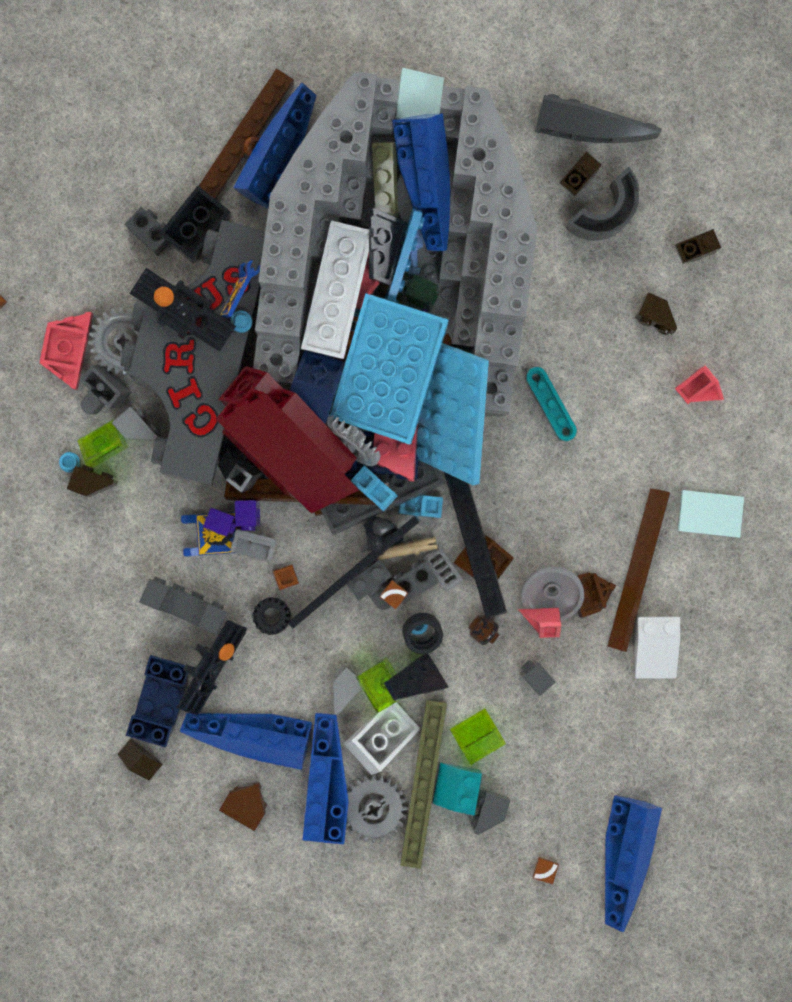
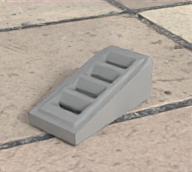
[423,546,463,592]

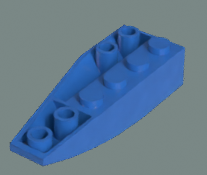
[233,83,317,209]
[392,113,450,251]
[180,713,312,770]
[302,713,349,845]
[605,795,662,932]

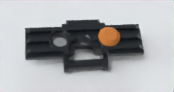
[129,268,236,352]
[176,619,247,715]

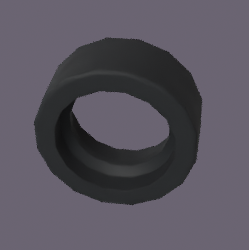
[402,613,443,654]

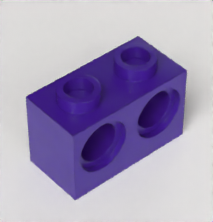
[235,500,260,531]
[203,508,237,537]

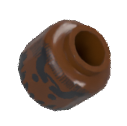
[468,615,500,646]

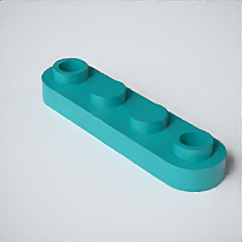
[526,367,577,442]

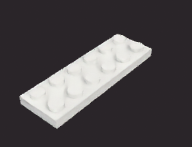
[301,221,369,359]

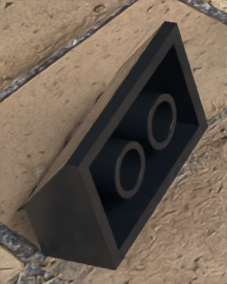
[159,186,231,264]

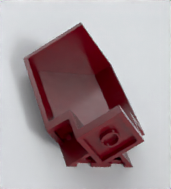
[215,366,359,514]

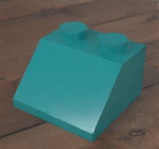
[432,762,482,815]

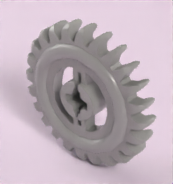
[88,308,139,376]
[325,415,381,466]
[346,774,408,843]

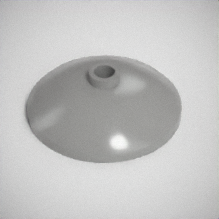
[521,567,584,621]

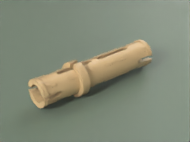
[377,536,438,561]

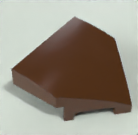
[577,572,616,618]
[219,782,267,832]

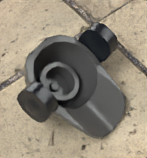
[361,516,404,553]

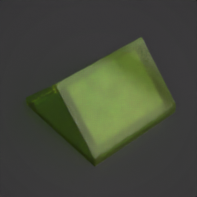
[77,420,129,468]
[356,657,399,713]
[450,708,506,765]

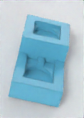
[351,466,397,511]
[398,495,443,518]

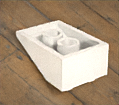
[634,616,680,679]
[344,698,420,775]

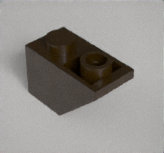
[560,151,602,196]
[675,229,721,264]
[635,292,677,335]
[67,464,118,497]

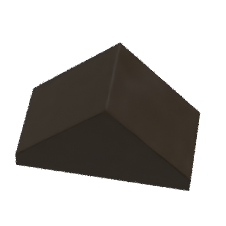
[118,738,163,781]

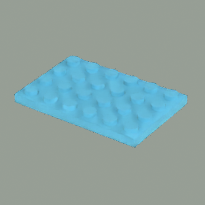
[330,293,449,445]
[416,343,489,485]

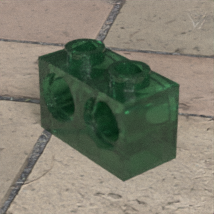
[404,274,440,312]

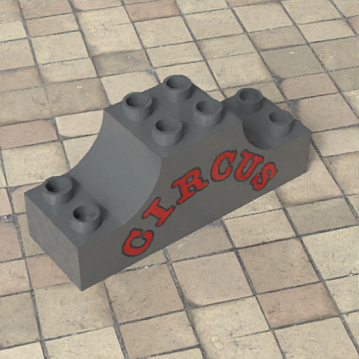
[121,220,265,487]

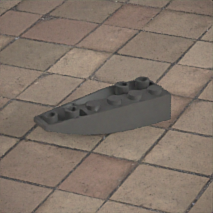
[535,94,662,143]

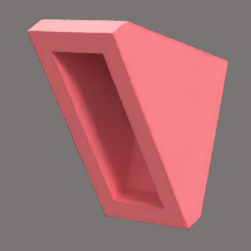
[675,365,724,404]
[518,608,561,638]

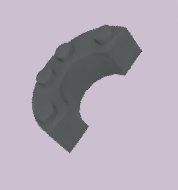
[565,167,640,241]
[139,576,227,635]

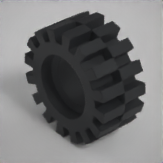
[252,597,291,635]

